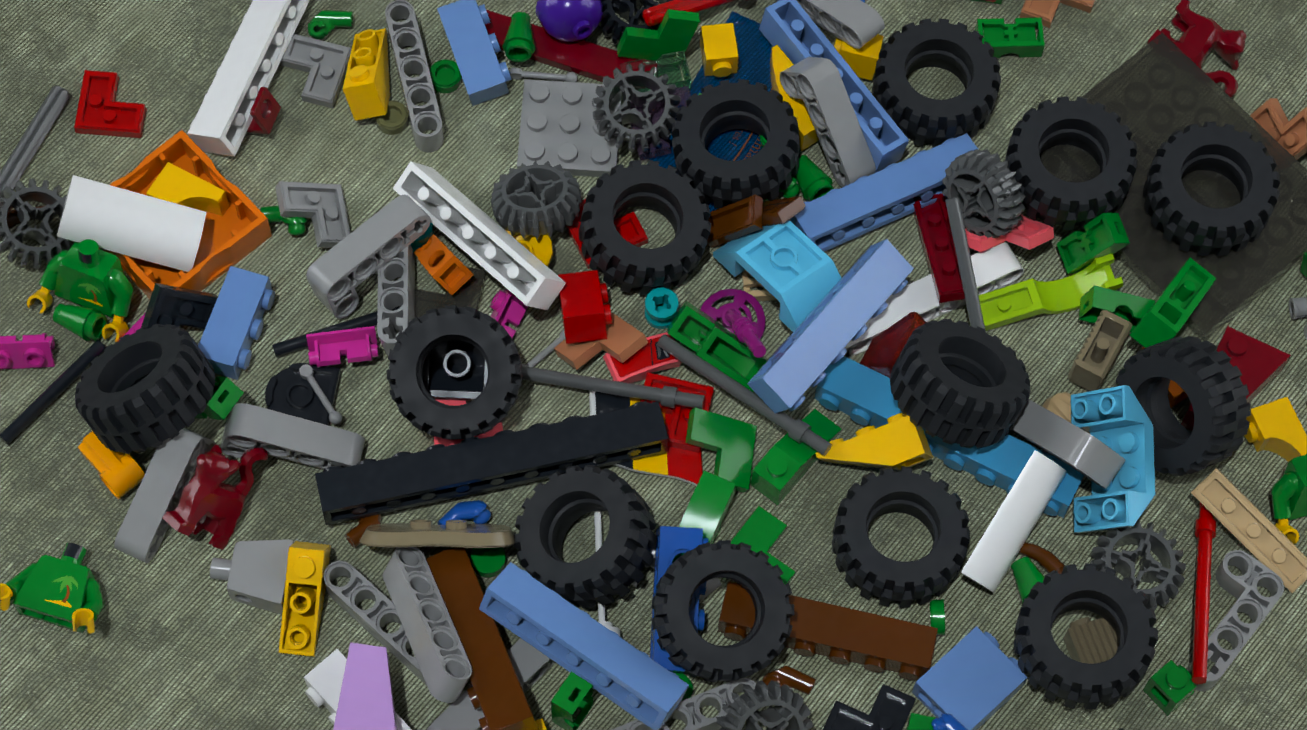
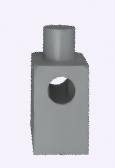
[210,539,294,615]

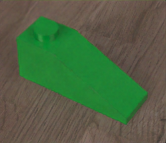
[1130,257,1217,348]
[751,409,842,506]

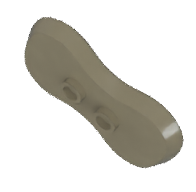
[359,519,515,548]

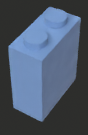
[912,626,1028,730]

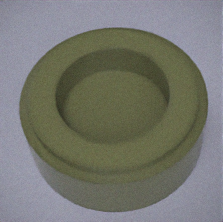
[375,100,409,135]

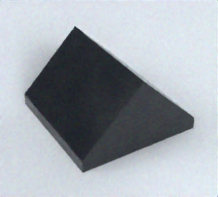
[422,340,488,399]

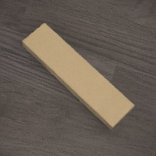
[1191,468,1307,593]

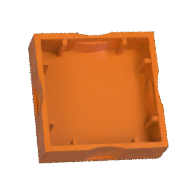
[103,130,272,299]

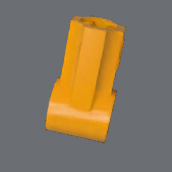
[78,431,145,499]

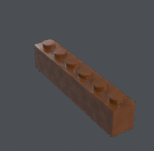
[426,547,539,730]
[717,581,938,680]

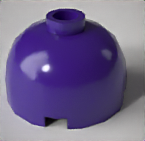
[535,0,603,42]

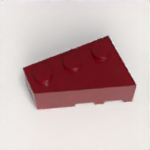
[1181,326,1291,431]

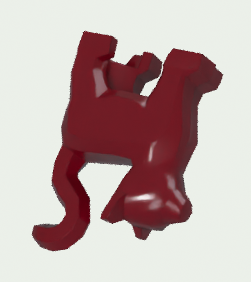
[1147,0,1247,99]
[162,444,269,550]

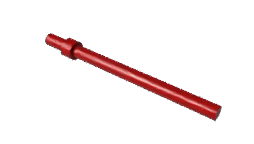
[1192,502,1216,684]

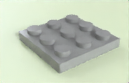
[517,79,622,177]

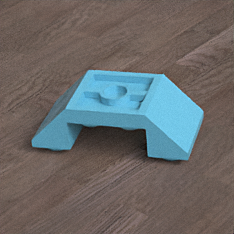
[713,220,841,332]
[1071,385,1155,533]

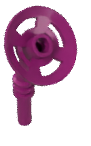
[700,289,766,358]

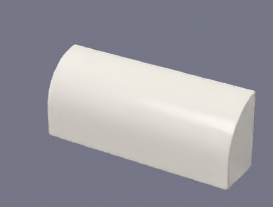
[57,175,206,272]
[961,450,1066,593]

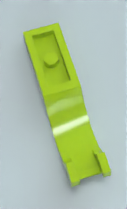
[979,253,1123,331]

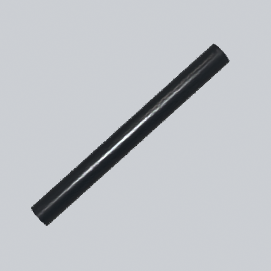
[272,306,400,357]
[0,340,106,445]

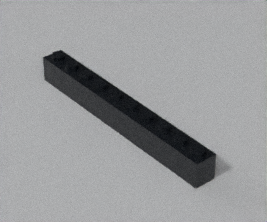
[315,401,668,525]

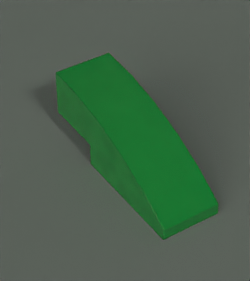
[667,301,768,392]
[672,470,736,563]

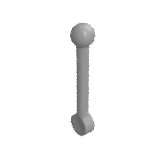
[510,68,578,82]
[522,330,565,367]
[299,364,342,425]

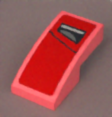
[603,332,682,383]

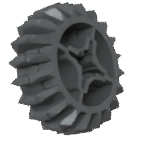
[592,63,681,153]
[942,149,1025,238]
[491,161,582,240]
[0,178,74,270]
[1090,519,1186,611]
[716,680,814,730]

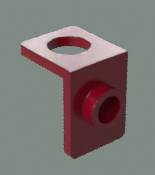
[247,87,281,135]

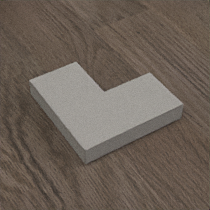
[281,34,352,109]
[275,181,351,248]

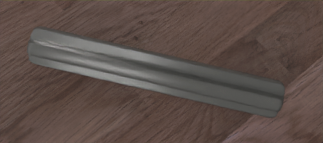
[0,85,69,197]

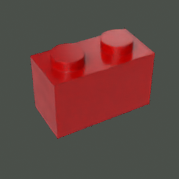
[558,270,612,344]

